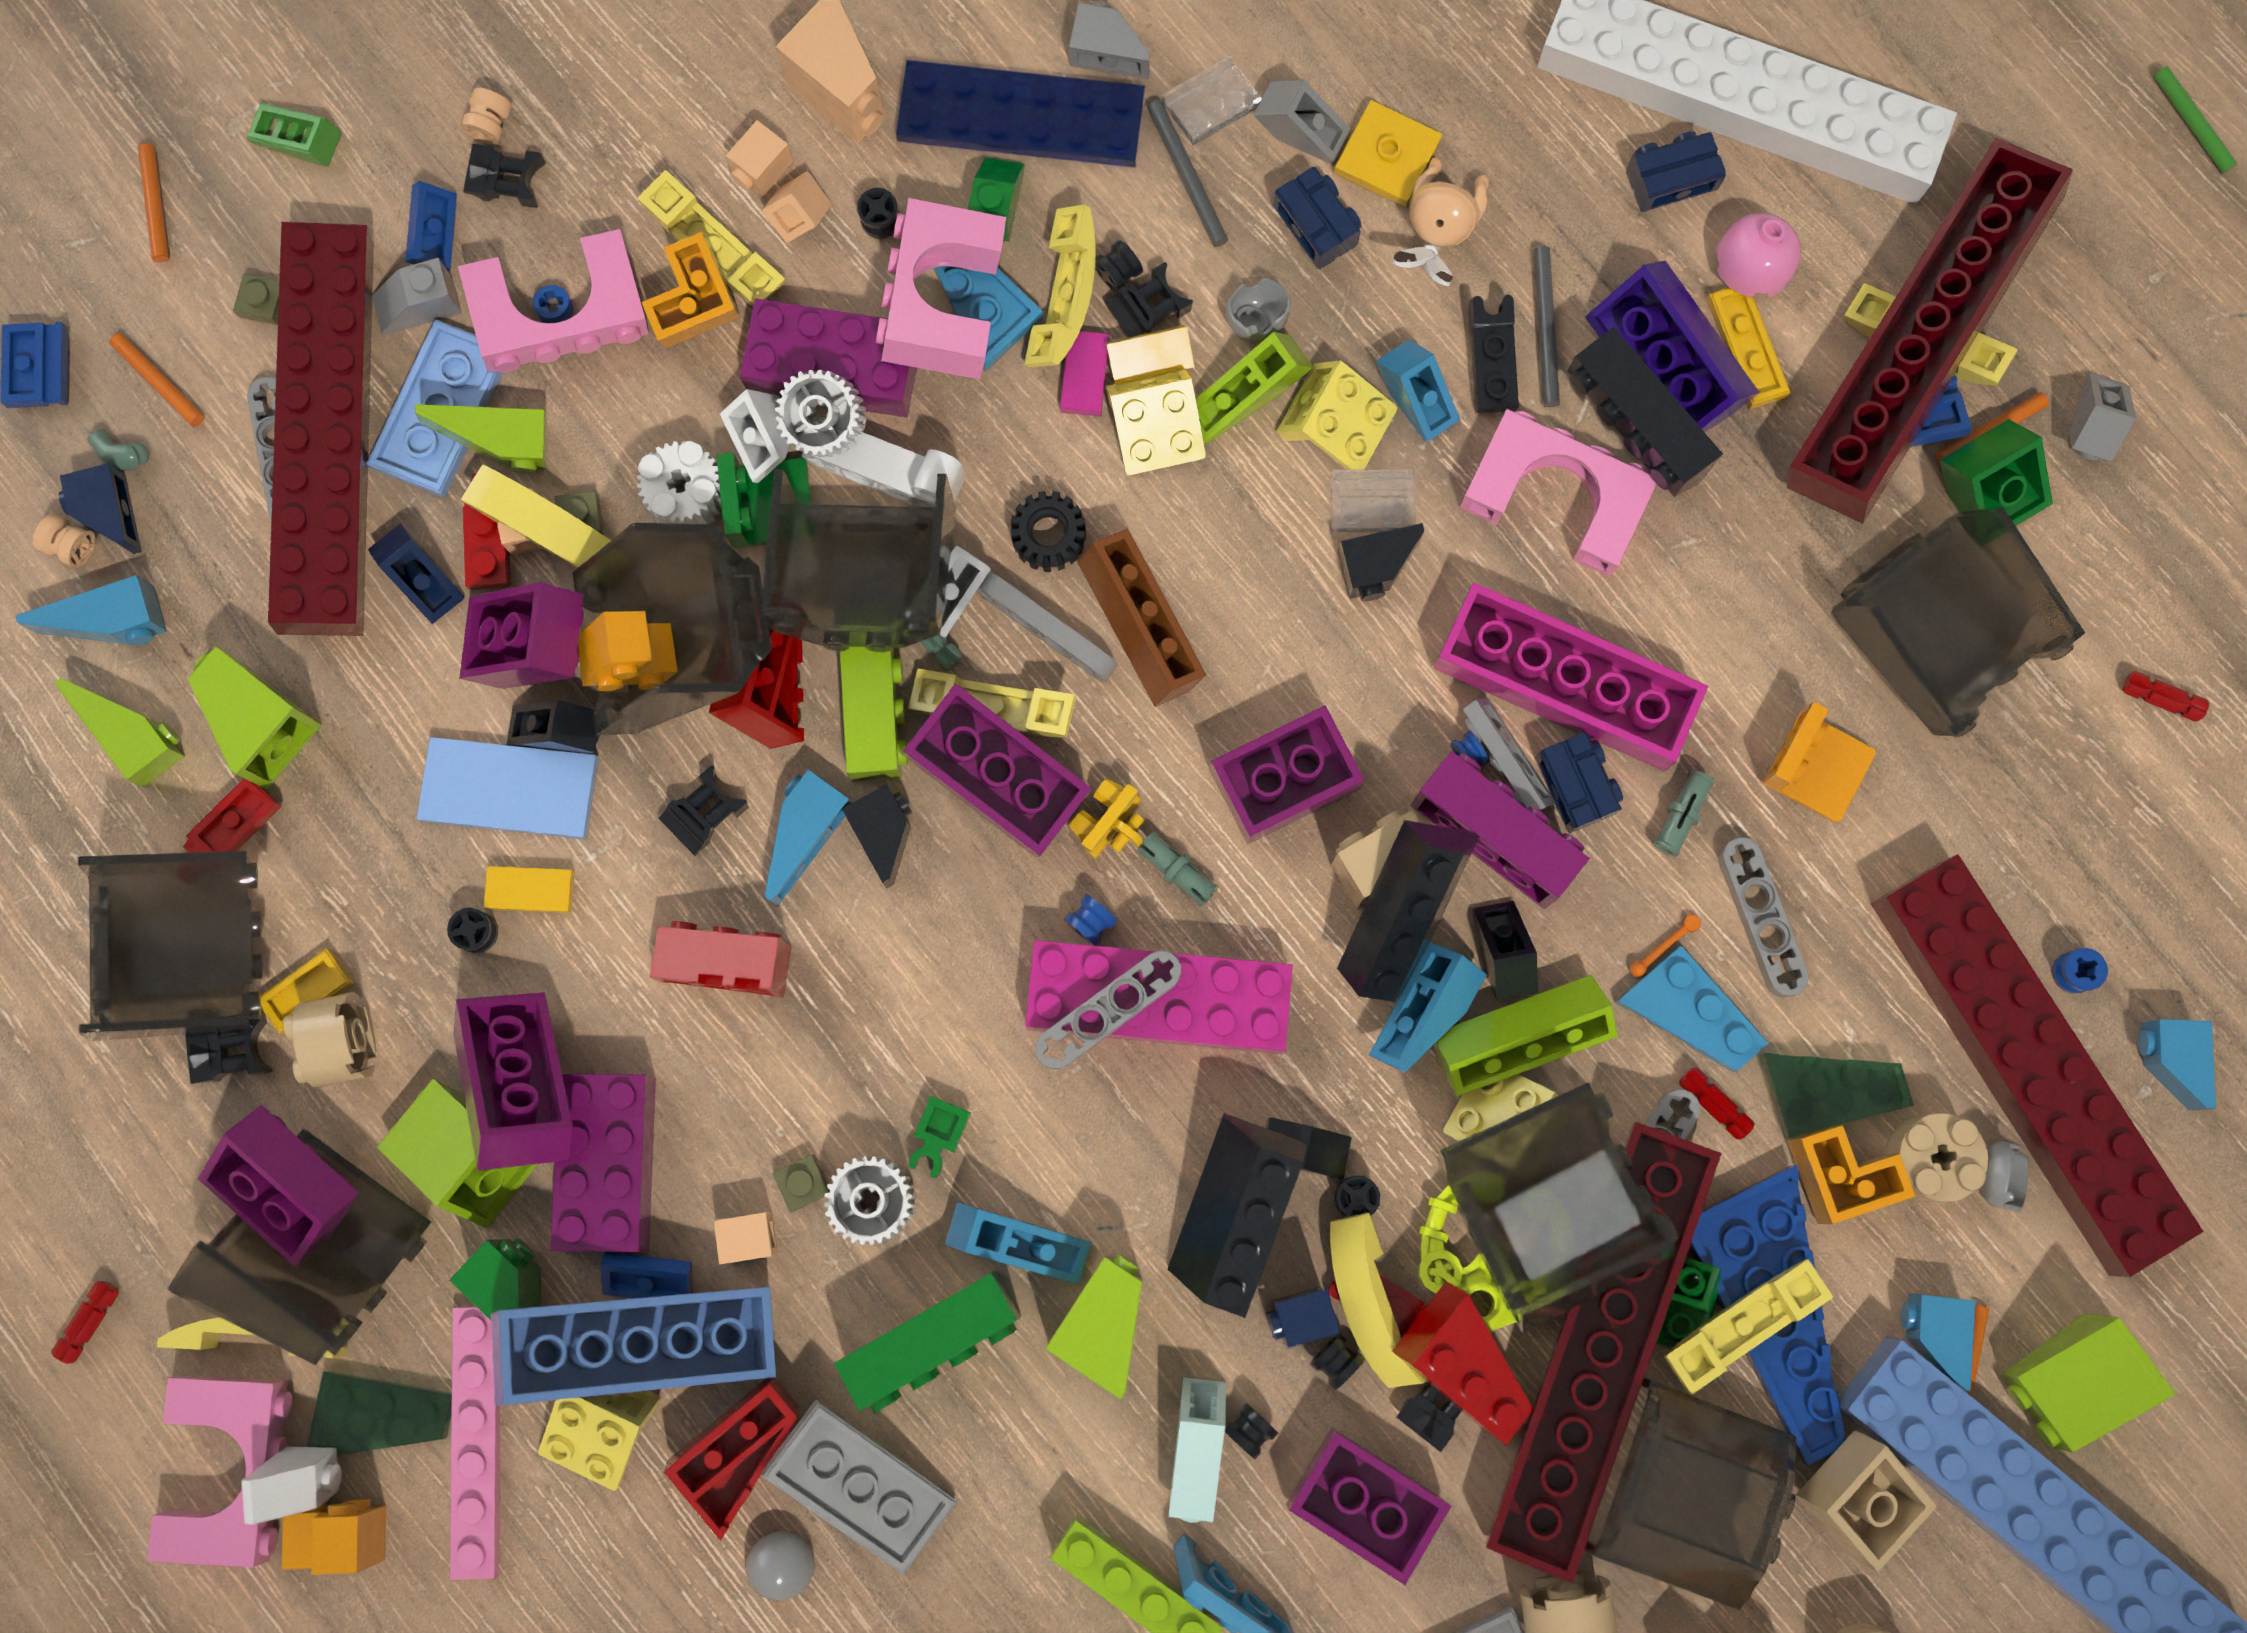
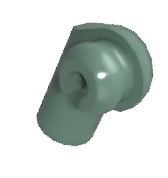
[87,429,149,470]

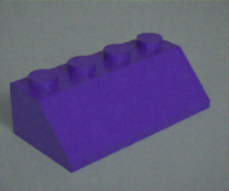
[1585,261,1760,432]

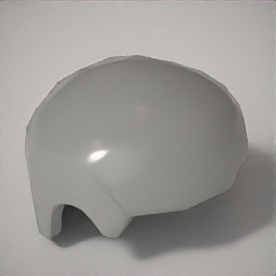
[1226,277,1291,342]
[1978,1141,2029,1211]
[745,1530,815,1601]

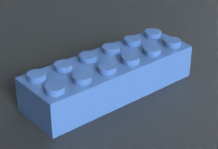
[491,1287,776,1406]

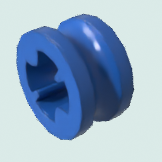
[533,285,573,324]
[1450,731,1489,766]

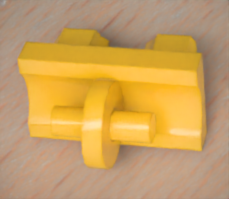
[1069,778,1144,860]

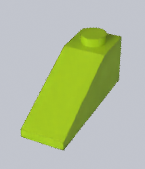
[1196,332,1314,444]
[415,404,547,473]
[54,678,185,787]

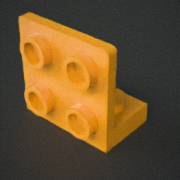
[1762,702,1876,823]

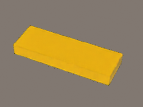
[1706,287,1791,410]

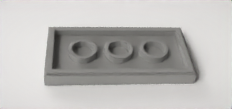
[761,1399,957,1575]

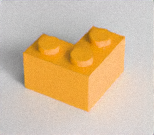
[641,232,740,349]
[577,611,678,691]
[1788,1125,1916,1224]
[282,1498,386,1575]

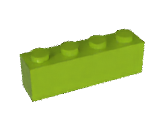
[838,604,908,781]
[1434,975,1618,1097]
[1050,1514,1224,1633]

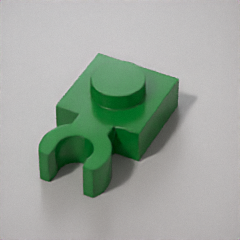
[909,1096,971,1178]

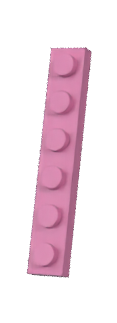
[450,1307,500,1580]

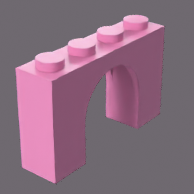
[876,198,1006,380]
[458,229,649,373]
[1460,409,1656,577]
[147,1375,292,1567]

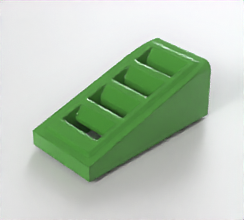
[246,103,341,166]

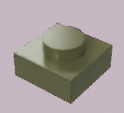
[233,273,279,325]
[554,491,603,535]
[772,1154,830,1213]

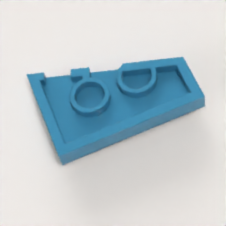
[933,266,1043,372]
[1615,946,1769,1072]
[1173,1533,1294,1633]

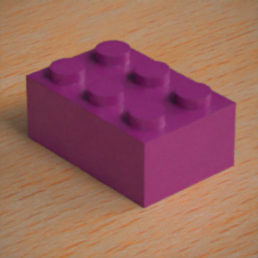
[459,582,584,689]
[1210,705,1365,845]
[198,1105,360,1267]
[1286,1427,1452,1585]

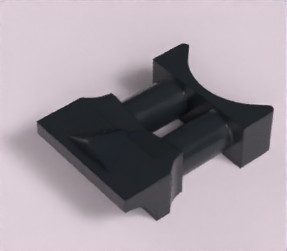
[463,144,546,208]
[1105,262,1193,338]
[658,766,749,856]
[185,1018,273,1084]
[1396,1382,1462,1452]

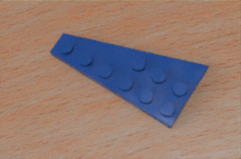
[1690,1165,1846,1466]

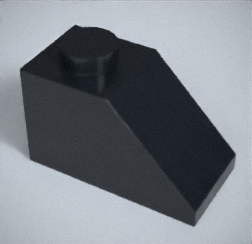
[1338,523,1424,601]
[506,700,601,753]
[842,784,912,888]
[1472,901,1539,1000]
[1265,1117,1352,1180]

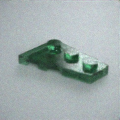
[1760,1053,1914,1138]
[307,1371,452,1456]

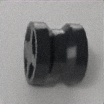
[857,188,899,239]
[1095,240,1143,292]
[447,907,499,954]
[1334,1176,1380,1217]
[1310,1333,1365,1390]
[1225,1402,1279,1460]

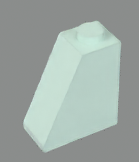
[1169,1377,1226,1523]

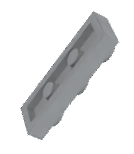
[1463,697,1556,812]

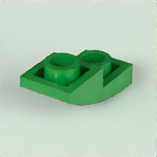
[1656,1258,1721,1350]

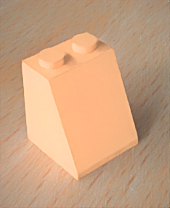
[775,0,885,143]

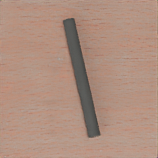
[1147,100,1228,247]
[1534,246,1560,407]

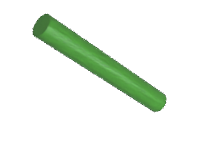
[2153,66,2238,174]

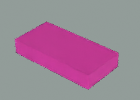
[1060,331,1110,417]

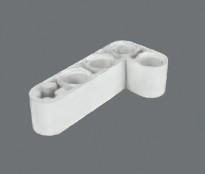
[802,417,965,517]

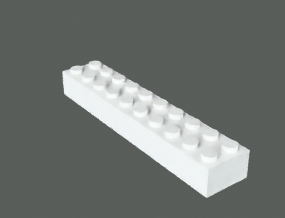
[1537,0,1957,205]

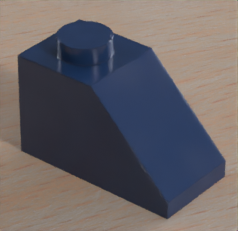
[59,463,142,554]
[368,523,465,624]

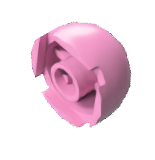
[1714,212,1801,297]

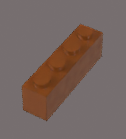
[1077,529,1206,707]

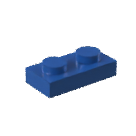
[405,181,457,271]
[600,1252,693,1299]

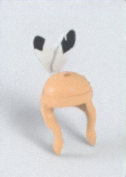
[1392,158,1489,286]

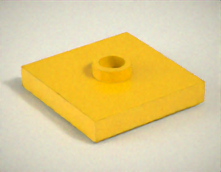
[1334,100,1443,207]

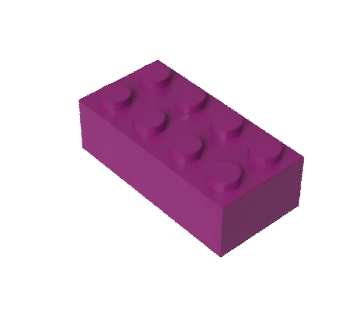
[740,298,917,418]
[901,683,1092,857]
[1410,751,1590,909]
[453,992,573,1171]
[550,1074,656,1252]

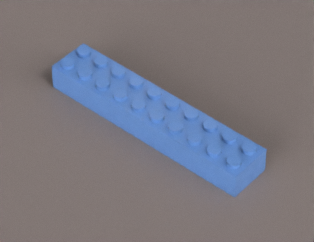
[1839,1337,2247,1633]

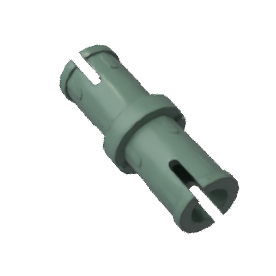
[1653,770,1715,857]
[1137,831,1218,907]

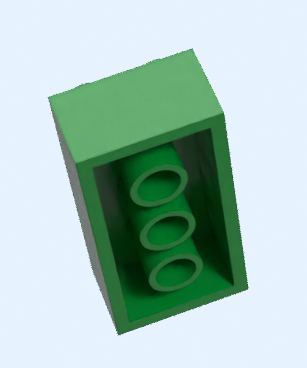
[833,1271,1022,1413]

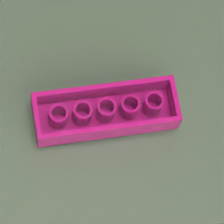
[1433,582,1709,772]
[1025,940,1293,1054]

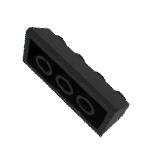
[1567,327,1723,497]
[1337,820,1479,1002]
[1167,1113,1307,1318]

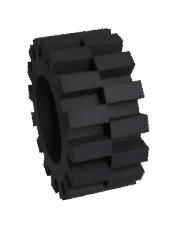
[1010,491,1086,572]

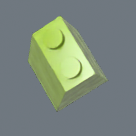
[188,646,322,790]
[377,1078,538,1228]
[1045,1254,1142,1400]
[2002,1313,2176,1453]

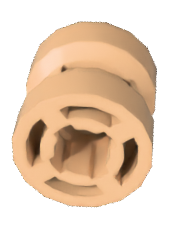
[460,88,512,145]
[33,513,96,568]

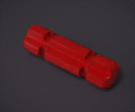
[2122,671,2210,722]
[1679,1067,1755,1140]
[51,1281,119,1364]

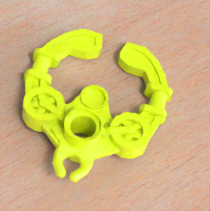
[1418,1168,1580,1335]

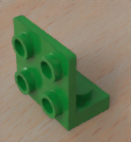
[717,452,815,549]

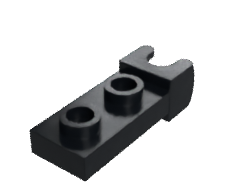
[1468,295,1519,413]

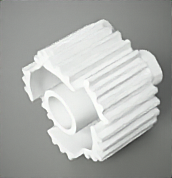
[775,370,867,457]
[637,441,722,535]
[824,1156,916,1245]

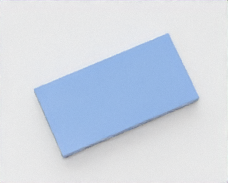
[366,319,503,498]
[417,737,599,840]

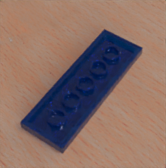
[896,60,1145,168]

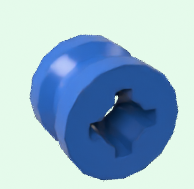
[1064,894,1118,946]
[2052,948,2108,994]

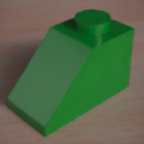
[968,157,1025,242]

